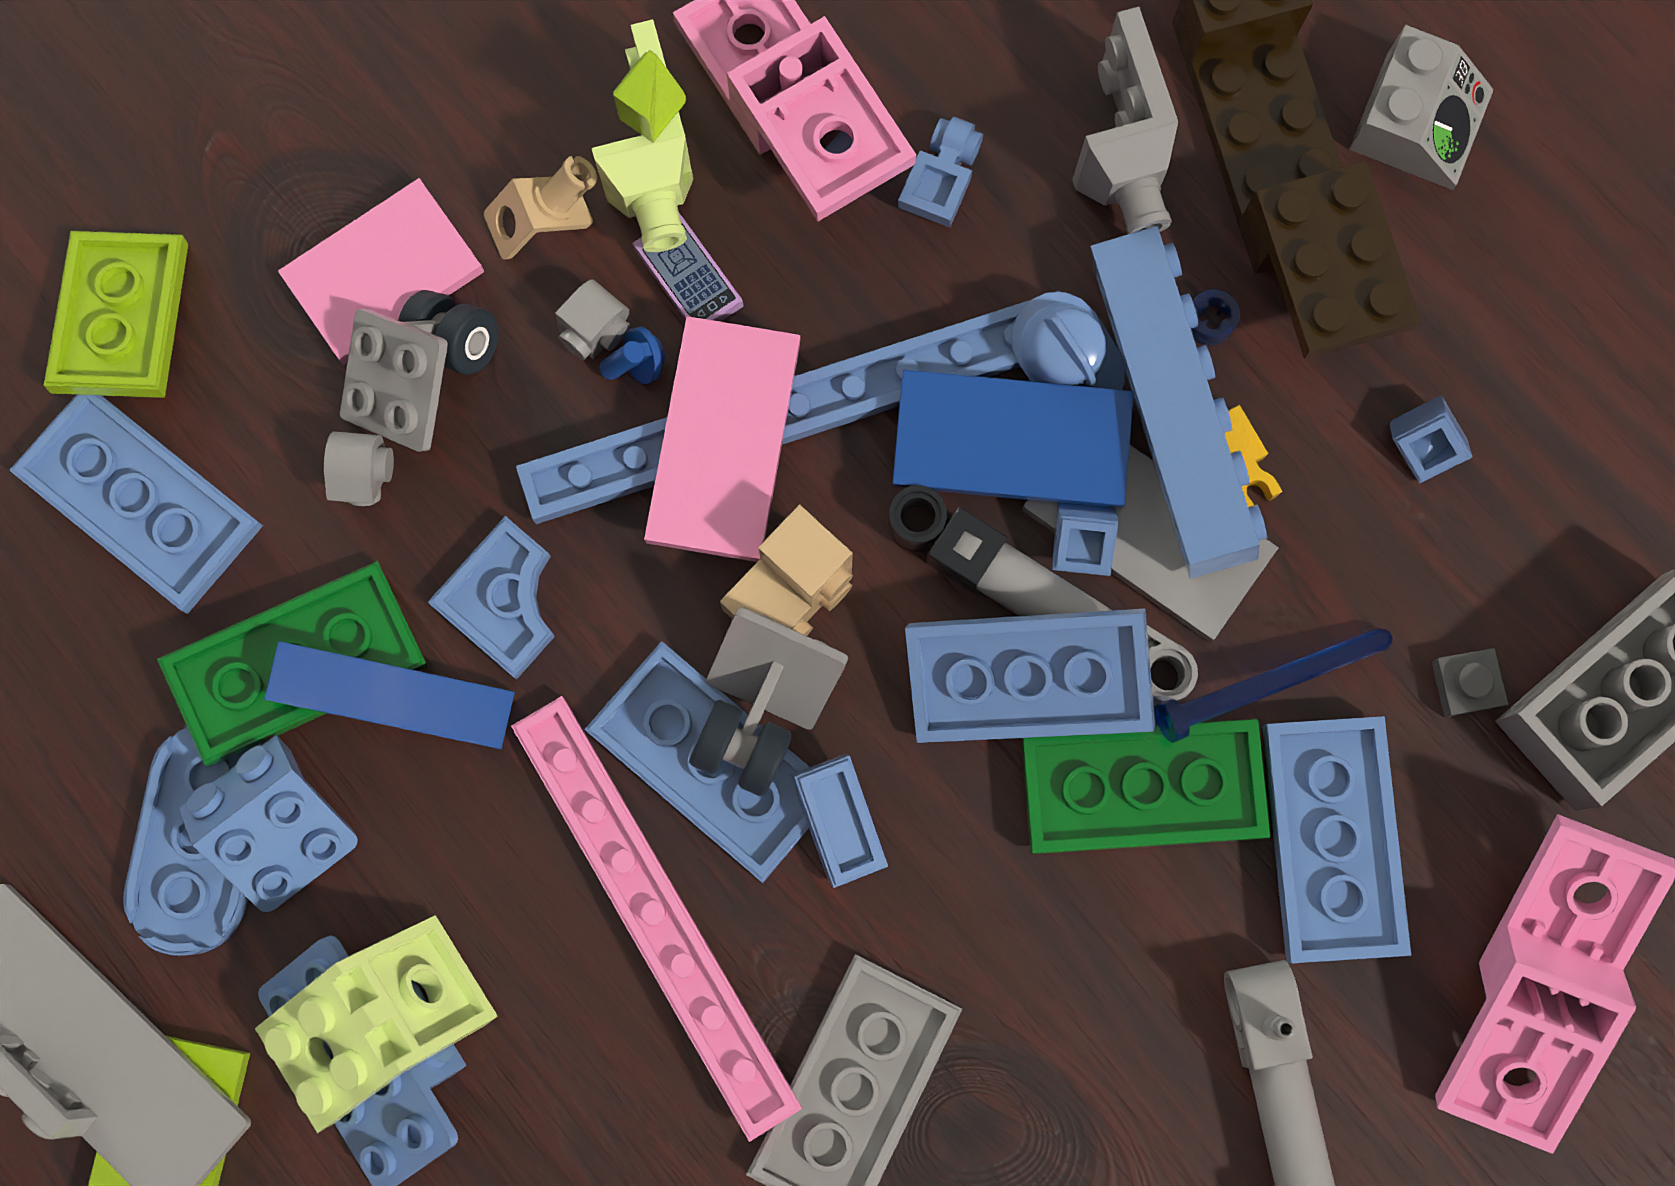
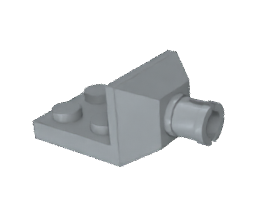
[1072,7,1178,235]

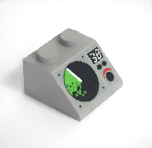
[1349,25,1494,190]

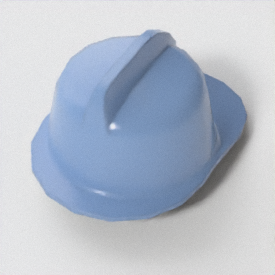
[1012,292,1125,390]

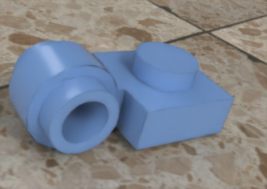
[898,117,983,228]

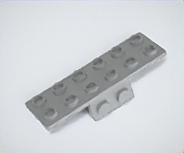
[0,884,251,1186]

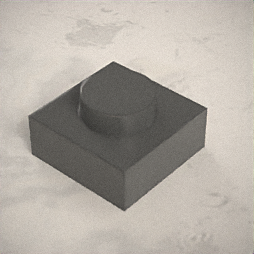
[1431,648,1508,718]

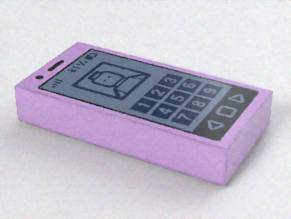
[633,213,744,322]

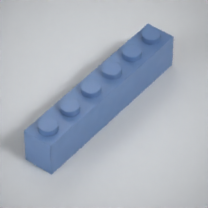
[1091,226,1267,579]

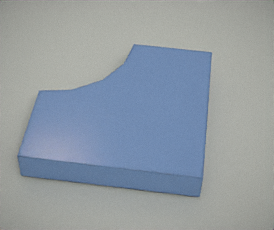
[428,516,555,680]

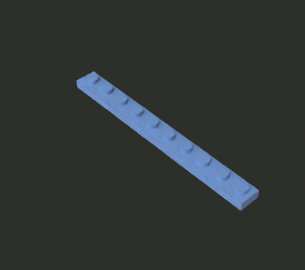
[516,291,1060,524]

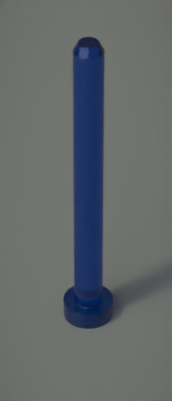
[1155,628,1393,743]

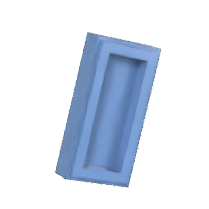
[791,754,888,888]

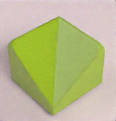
[613,50,686,143]

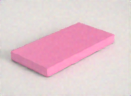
[644,316,801,562]

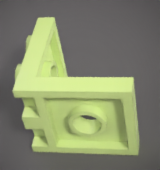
[255,915,498,1133]

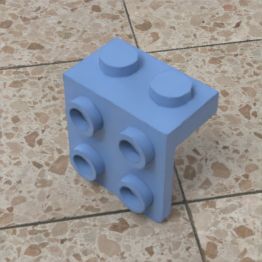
[179,735,358,912]

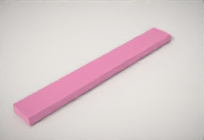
[511,696,803,1142]

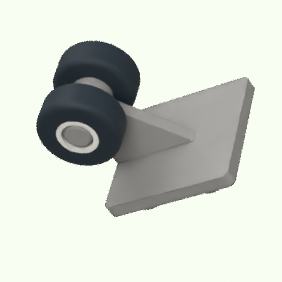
[340,290,498,452]
[689,607,848,796]

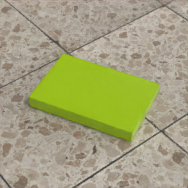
[44,231,188,398]

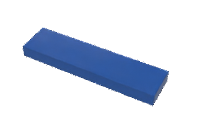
[264,641,515,749]

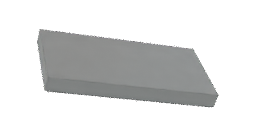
[1021,445,1278,643]
[747,954,962,1186]

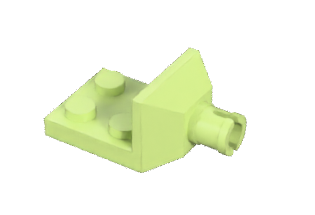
[592,19,693,252]

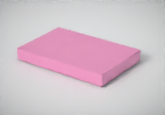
[278,178,484,365]

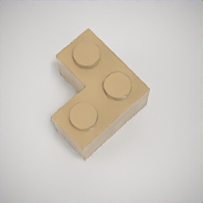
[720,504,853,636]

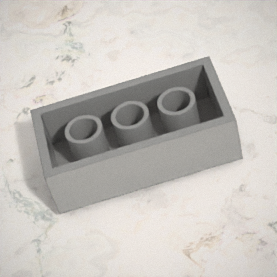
[1495,569,1675,811]

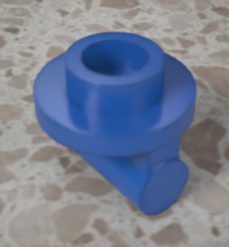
[600,326,665,384]

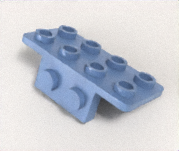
[258,936,467,1186]

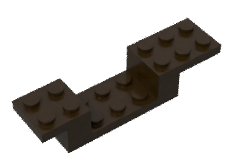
[1172,0,1421,359]

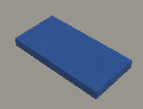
[892,370,1134,508]

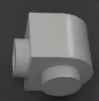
[555,280,630,360]
[324,431,394,506]

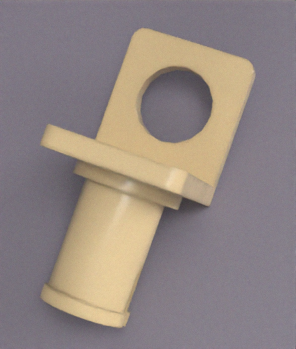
[484,156,597,259]

